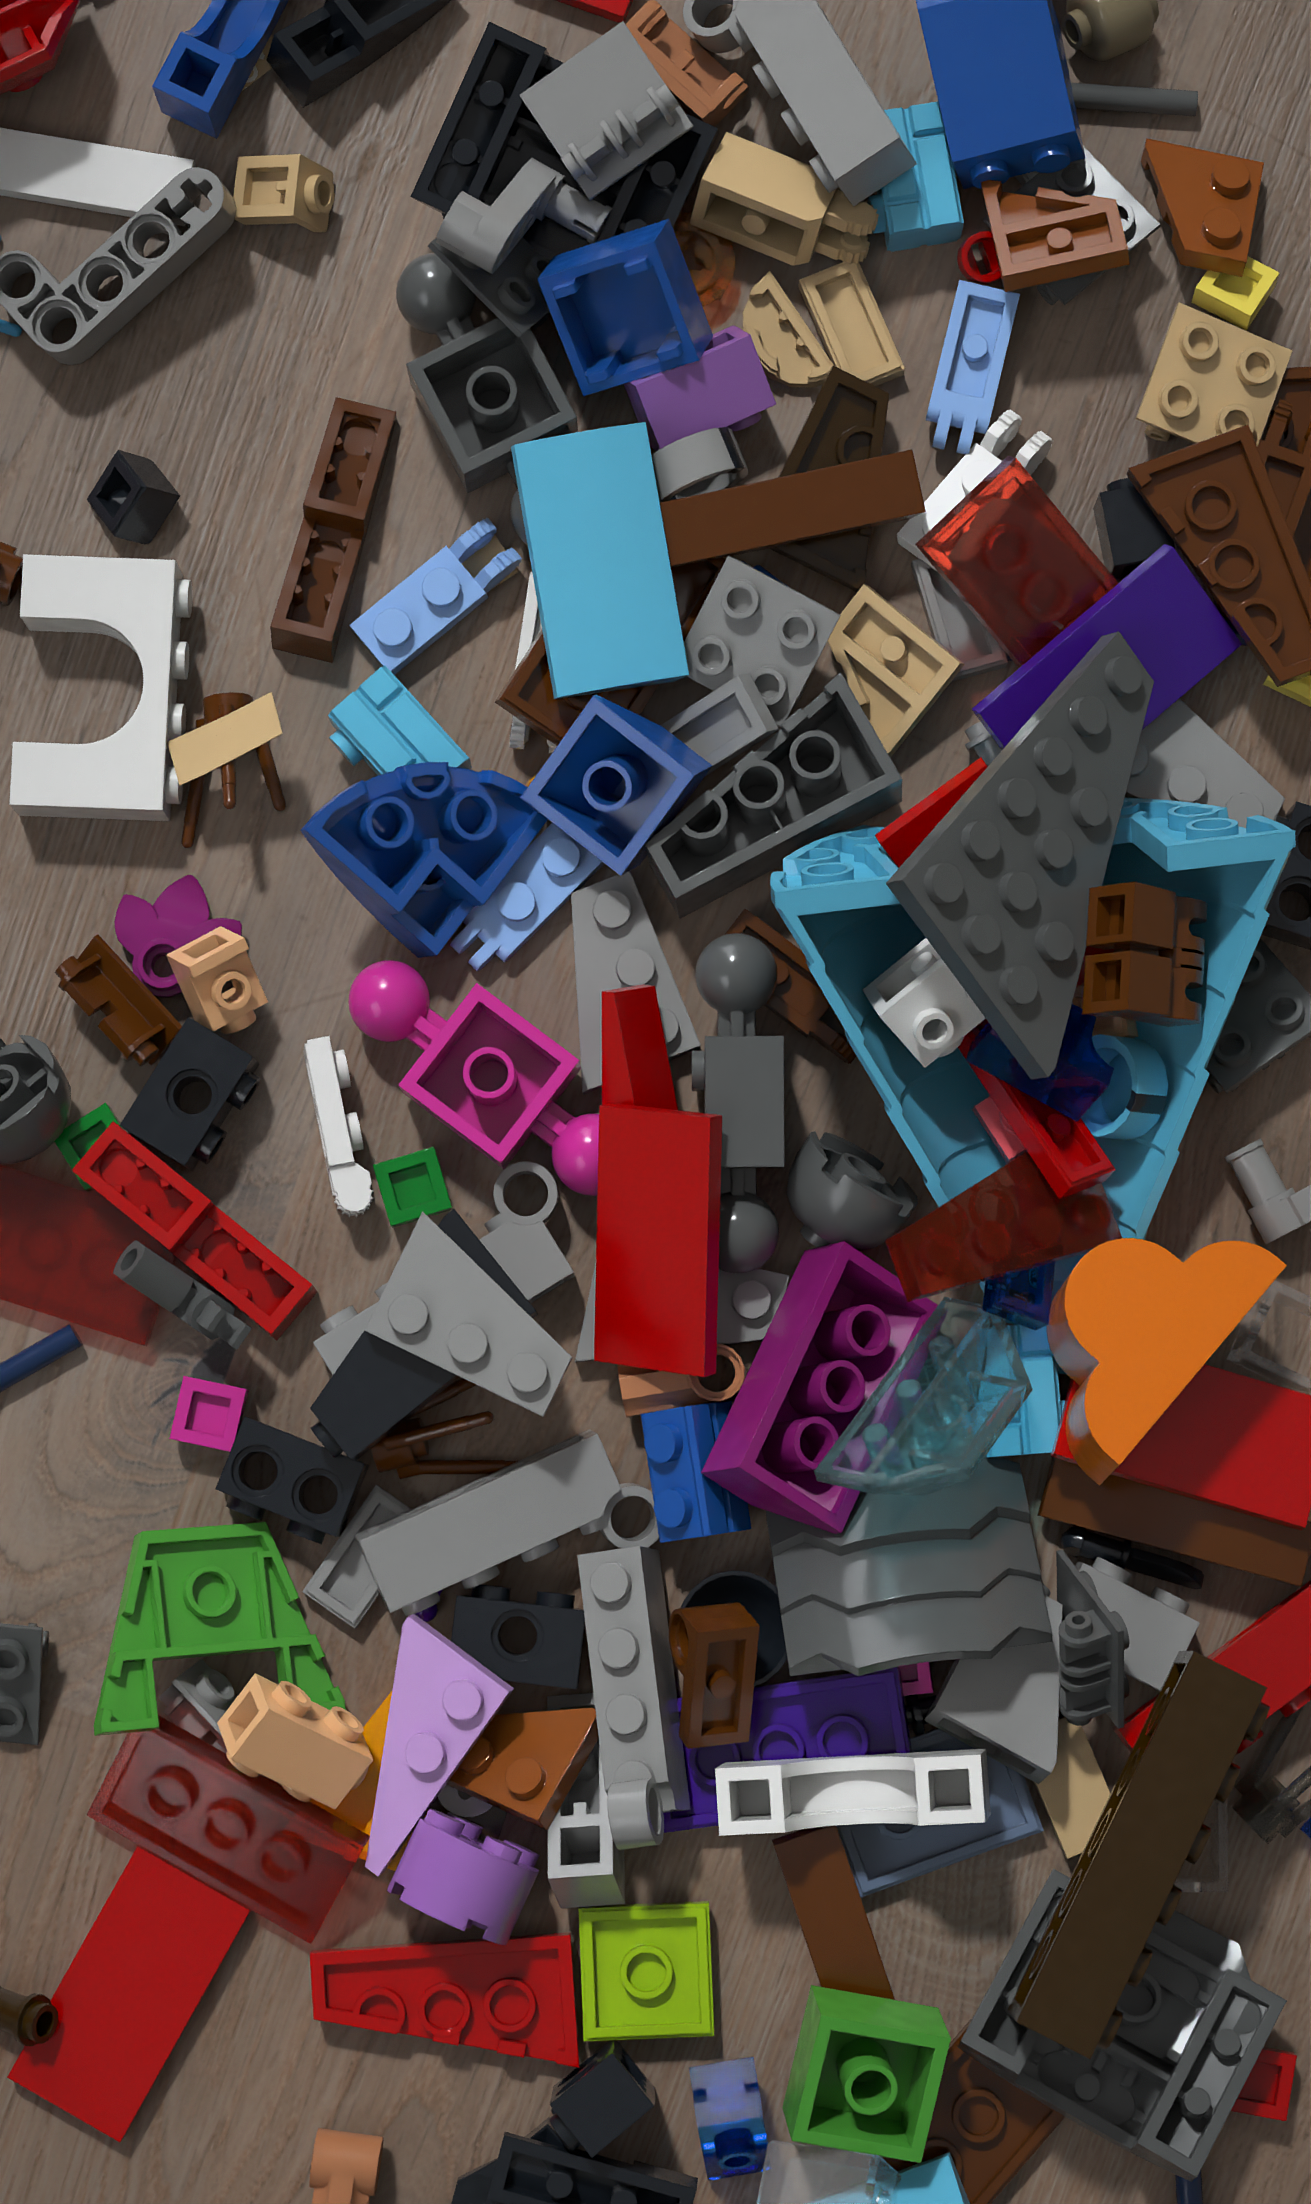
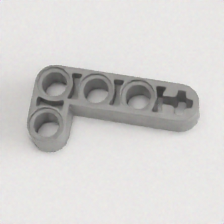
[0,167,236,365]

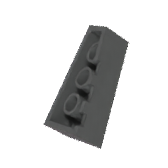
[645,672,902,919]

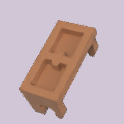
[626,0,749,127]

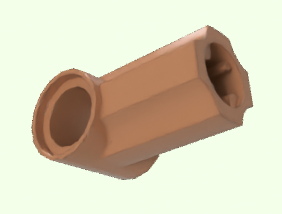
[617,1344,747,1418]
[309,2128,384,2204]

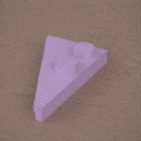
[365,1614,514,1876]

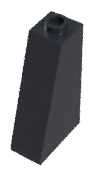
[310,1209,538,1461]

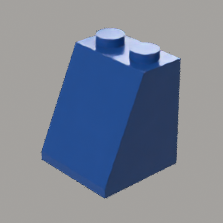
[916,0,1085,189]

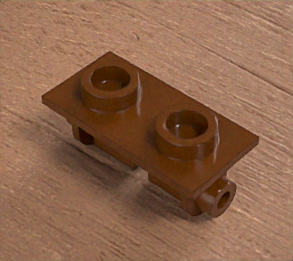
[55,935,182,1066]

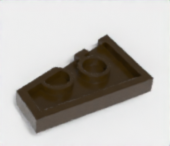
[770,365,889,592]

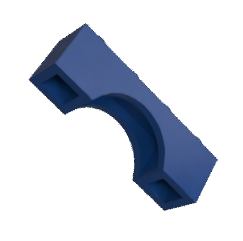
[152,0,289,139]

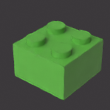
[782,1985,951,2163]

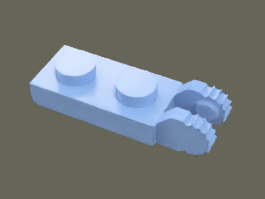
[349,518,522,675]

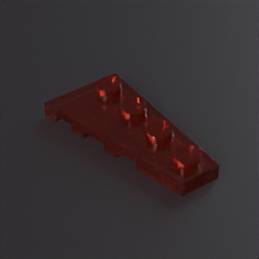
[885,1151,1122,1302]

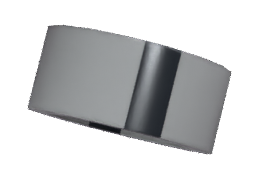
[652,427,748,503]

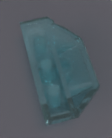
[814,1297,1033,1496]

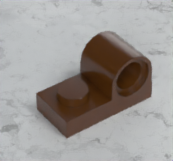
[669,1602,760,1749]

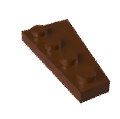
[1126,425,1311,687]

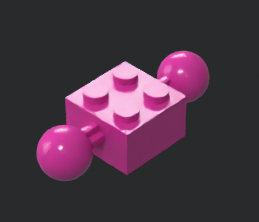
[348,960,599,1196]

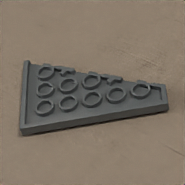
[886,631,1154,1079]

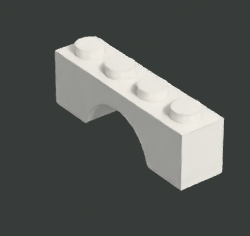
[715,1749,991,1836]

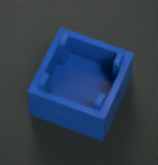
[537,219,713,396]

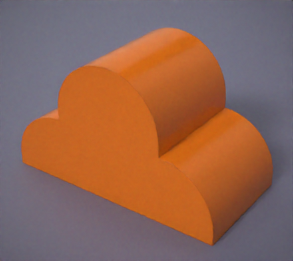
[1046,1238,1287,1486]

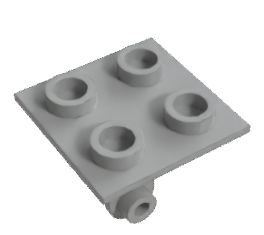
[520,21,694,200]
[684,555,841,727]

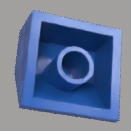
[521,695,713,876]

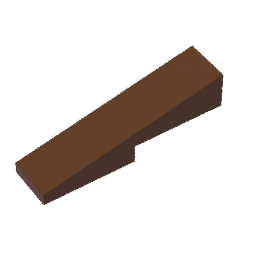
[270,397,397,663]
[660,449,926,567]

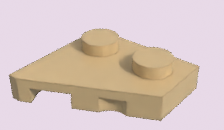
[828,584,965,758]

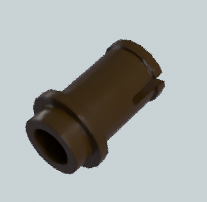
[0,1986,58,2046]

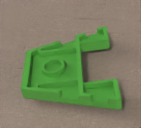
[94,1522,346,1736]

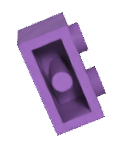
[624,325,776,451]

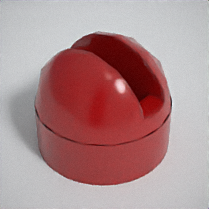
[957,231,1001,284]

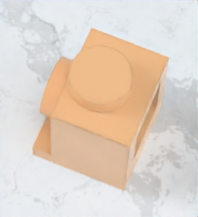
[166,926,268,1034]

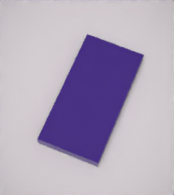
[972,544,1242,750]
[663,1666,912,1833]

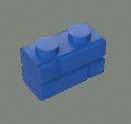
[641,1401,752,1543]

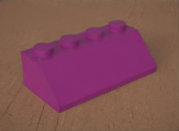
[701,1241,942,1534]

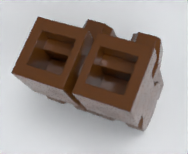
[1082,882,1207,1027]

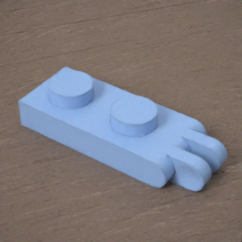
[925,280,1020,455]
[450,822,605,972]

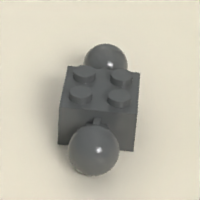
[396,253,578,545]
[692,933,784,1274]

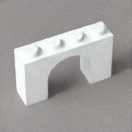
[9,554,192,821]

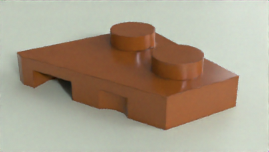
[1141,138,1264,277]
[981,180,1130,292]
[446,1707,599,1830]

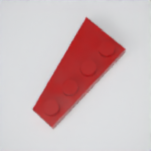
[310,1932,580,2068]

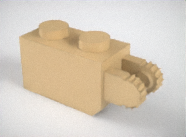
[690,132,879,266]

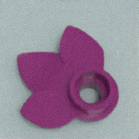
[114,875,242,998]

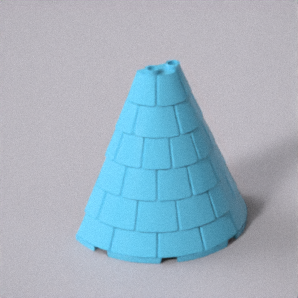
[770,798,1296,1325]

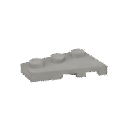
[1125,698,1285,828]
[571,871,701,1095]
[365,1211,572,1417]

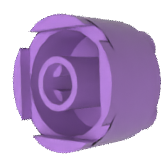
[387,1808,540,1945]

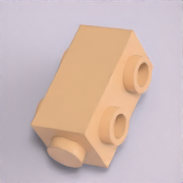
[217,1673,373,1809]

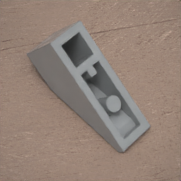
[547,1693,625,1908]

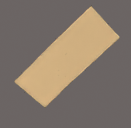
[167,692,283,786]

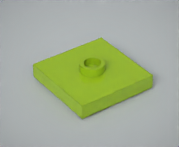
[579,1901,714,2041]

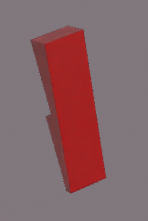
[602,985,678,1110]
[72,1121,318,1341]

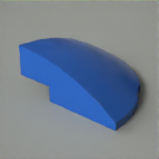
[300,762,548,958]

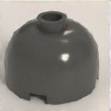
[0,1035,71,1164]
[787,1131,918,1251]

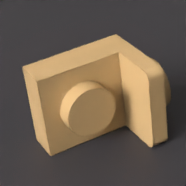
[233,154,335,232]

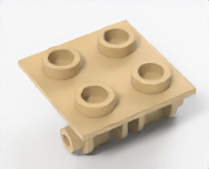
[1135,302,1292,446]

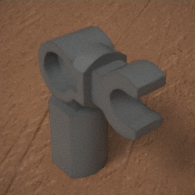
[113,1240,252,1349]

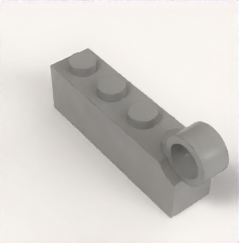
[683,0,917,207]
[313,1162,575,1375]
[355,1429,659,1616]
[577,1546,691,1850]

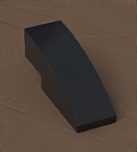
[266,0,451,108]

